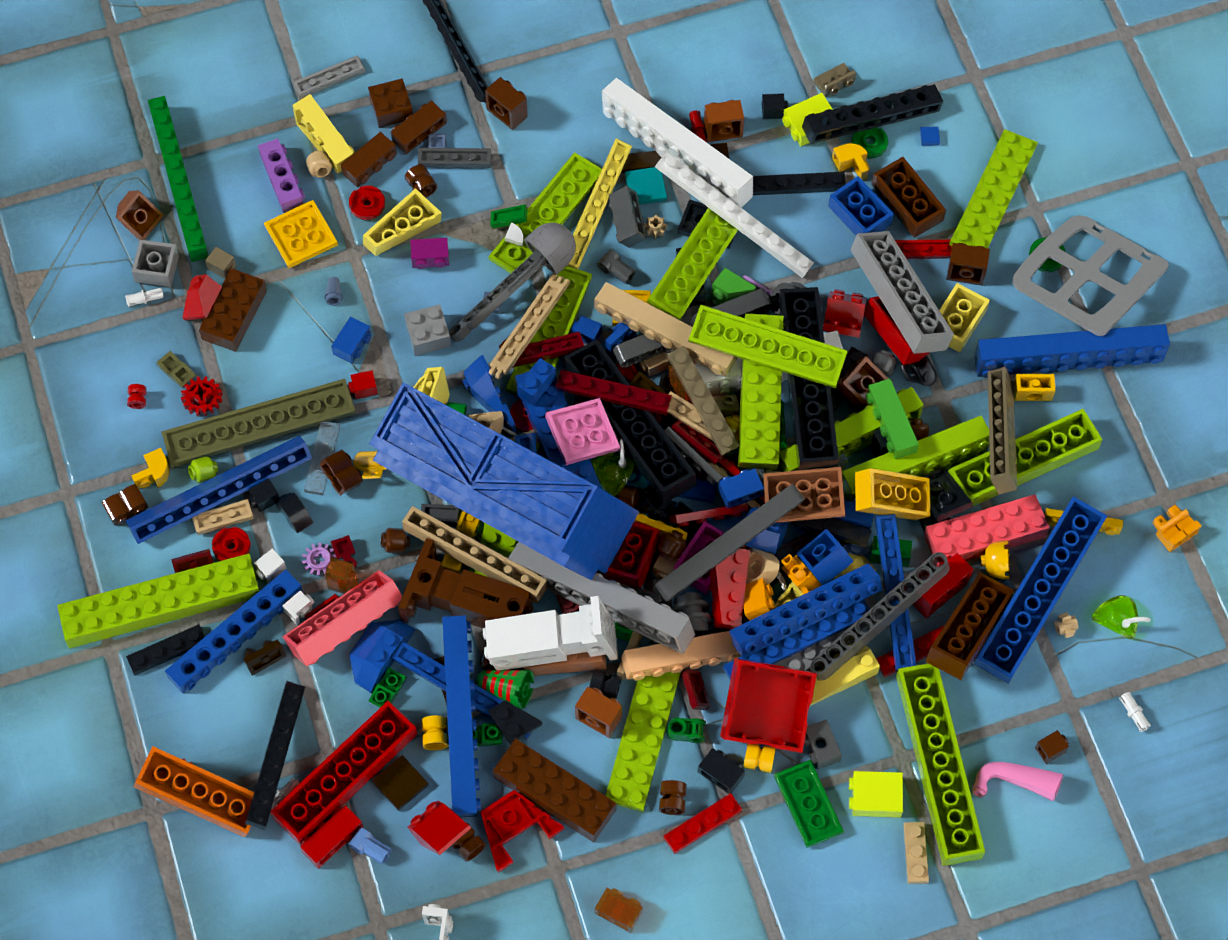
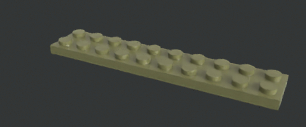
[161,379,356,467]

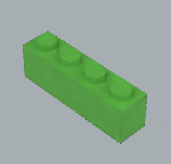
[866,379,919,459]

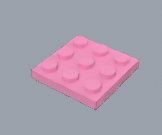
[545,398,620,465]

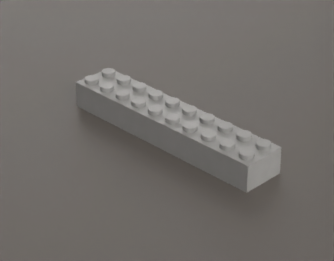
[508,542,695,654]

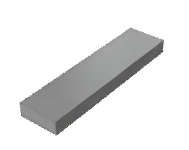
[292,55,365,99]

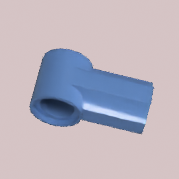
[348,827,392,865]

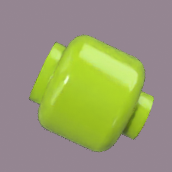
[188,456,218,483]

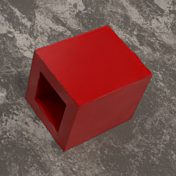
[348,370,378,399]

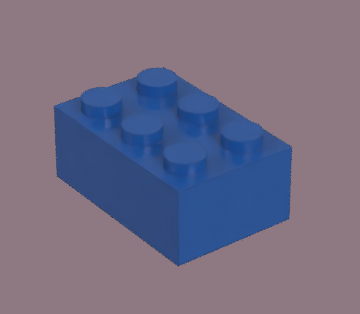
[828,176,894,236]

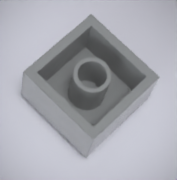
[132,240,179,287]
[404,304,451,356]

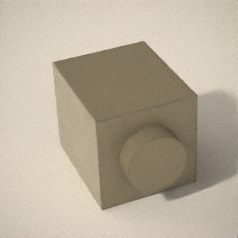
[205,247,236,279]

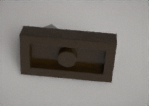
[243,639,286,676]

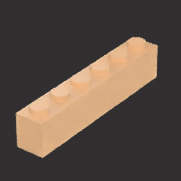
[621,631,741,681]

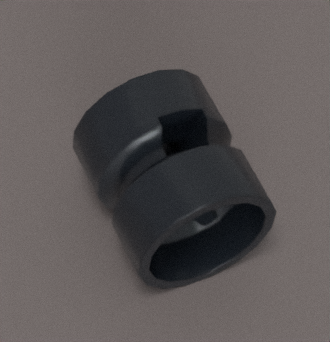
[589,670,622,699]

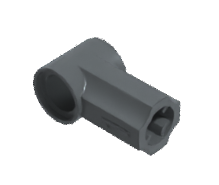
[597,250,636,284]

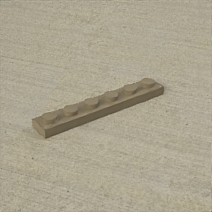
[667,346,739,456]

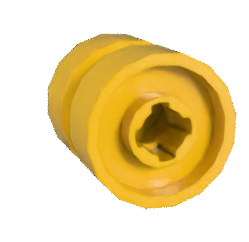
[422,715,449,750]
[743,744,776,773]

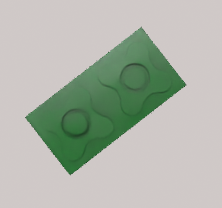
[774,759,844,848]

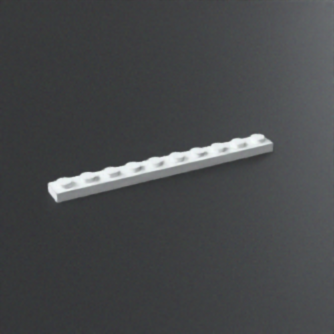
[655,152,814,278]

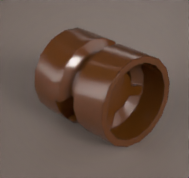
[405,164,437,198]
[659,780,687,815]
[452,823,486,862]

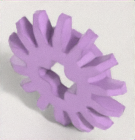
[302,543,336,576]

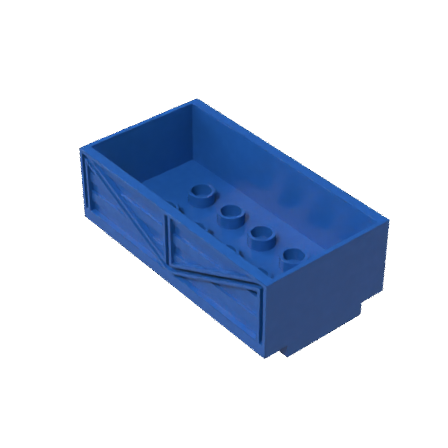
[369,382,639,580]

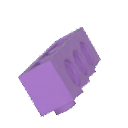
[258,138,305,213]

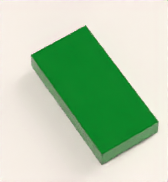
[490,204,528,229]

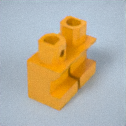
[1152,505,1202,552]
[781,554,822,594]

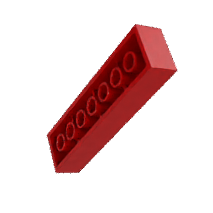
[270,701,417,846]

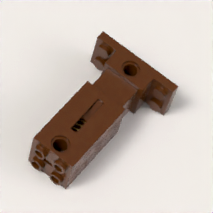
[398,538,534,628]

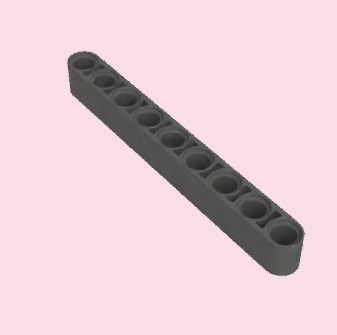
[613,289,773,368]
[655,484,805,602]
[810,552,950,681]

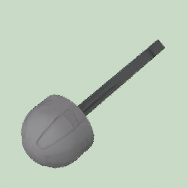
[449,223,576,342]

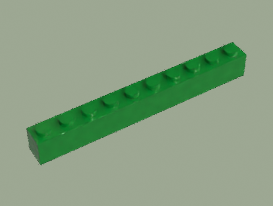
[148,96,209,263]

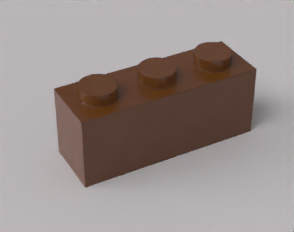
[391,100,447,155]
[341,131,397,187]

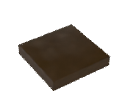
[372,755,429,811]

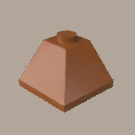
[116,190,164,241]

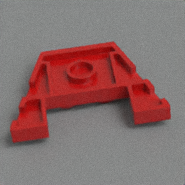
[480,790,564,873]

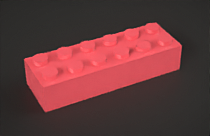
[924,494,1050,567]
[283,570,402,666]

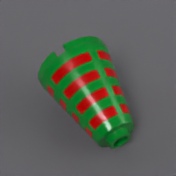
[476,670,534,709]

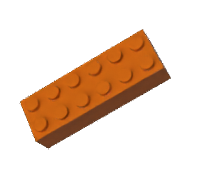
[133,746,254,838]

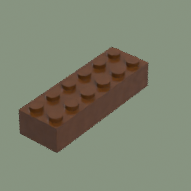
[926,572,1014,680]
[493,739,616,842]

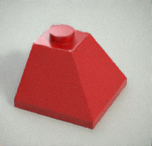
[182,274,222,320]

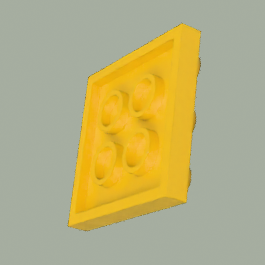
[264,200,338,269]

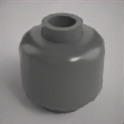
[871,350,897,377]

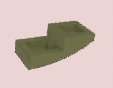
[156,350,196,388]

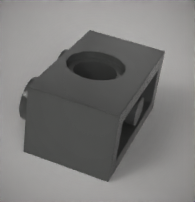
[804,719,842,769]

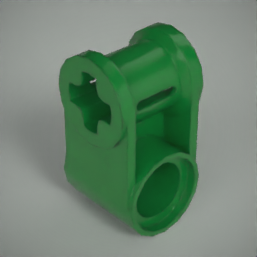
[667,718,706,743]

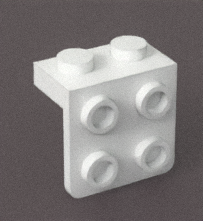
[422,904,453,940]

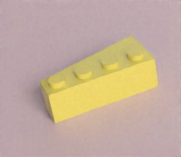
[292,94,355,174]
[363,188,442,256]

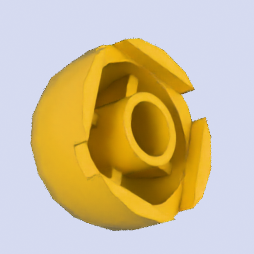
[981,540,1010,580]

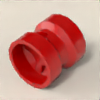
[127,384,147,409]

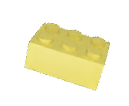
[939,283,990,353]

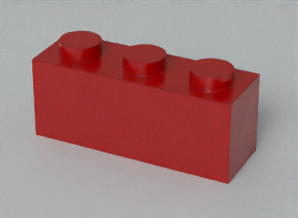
[300,805,364,869]

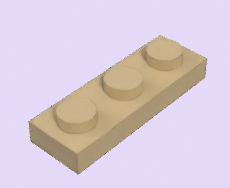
[192,499,254,535]
[903,822,929,884]

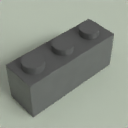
[609,186,647,248]

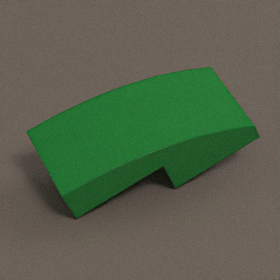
[368,667,407,707]
[473,723,502,746]

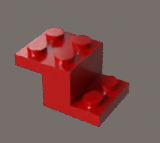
[823,289,867,338]

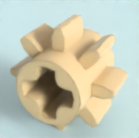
[644,215,667,239]
[1054,612,1079,638]

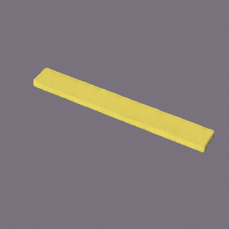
[567,138,632,269]

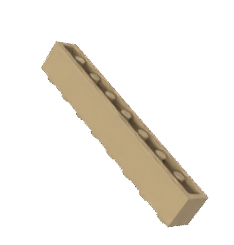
[594,282,737,377]
[402,506,547,604]

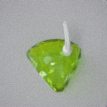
[591,439,635,496]
[1092,595,1151,639]

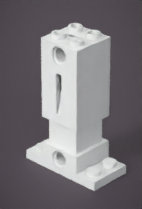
[483,596,618,671]

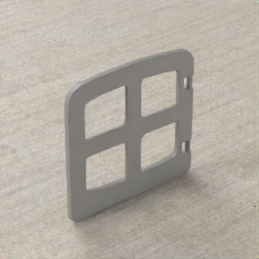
[1013,215,1169,336]

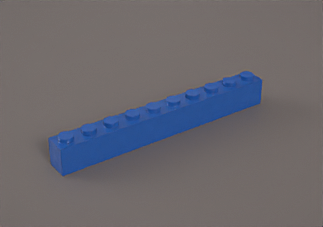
[125,435,313,544]
[442,615,481,817]

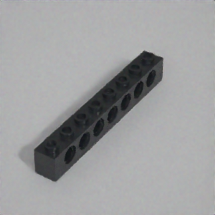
[802,84,944,144]

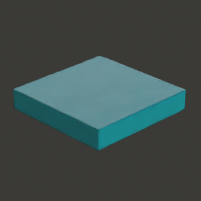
[625,167,667,205]

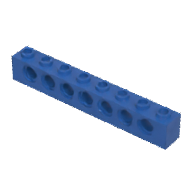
[729,563,883,658]
[165,569,303,693]

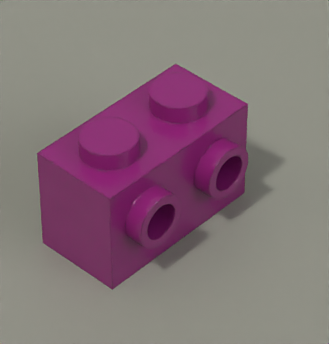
[410,237,449,269]

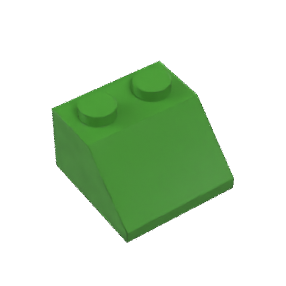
[711,268,756,306]

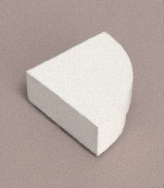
[505,223,524,246]

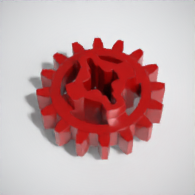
[181,376,223,417]

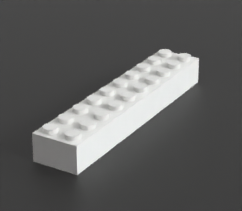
[602,78,753,208]

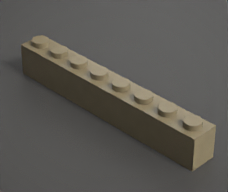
[988,366,1017,494]

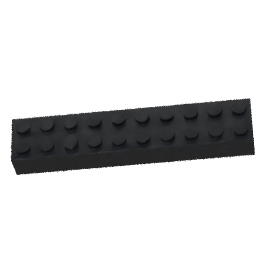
[779,287,839,470]
[564,339,697,504]

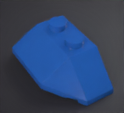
[349,620,416,693]

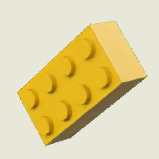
[855,468,930,520]

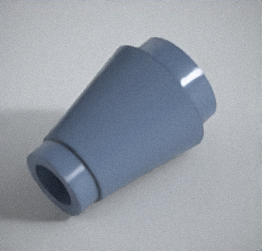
[324,277,343,306]

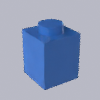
[572,316,602,344]

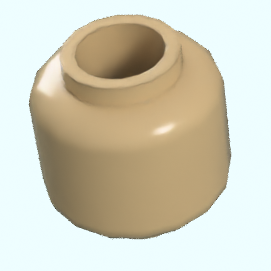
[306,151,332,178]

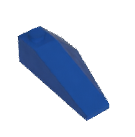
[462,355,516,433]

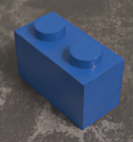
[331,316,372,364]
[517,358,556,406]
[718,469,764,509]

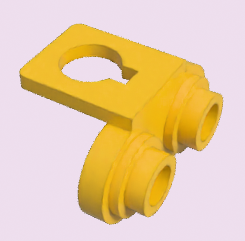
[353,451,387,479]

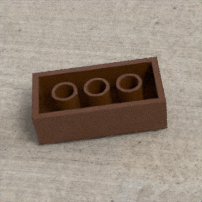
[871,157,946,238]
[199,268,267,352]

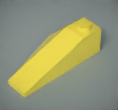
[810,642,880,706]

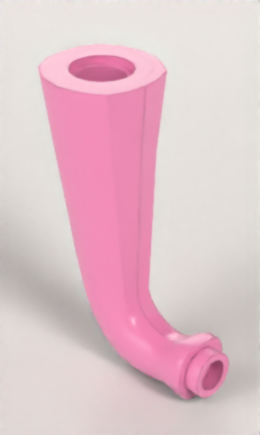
[972,762,1064,802]

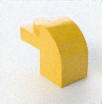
[832,143,870,180]
[131,448,170,489]

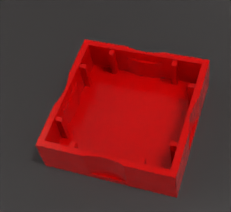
[720,658,817,753]

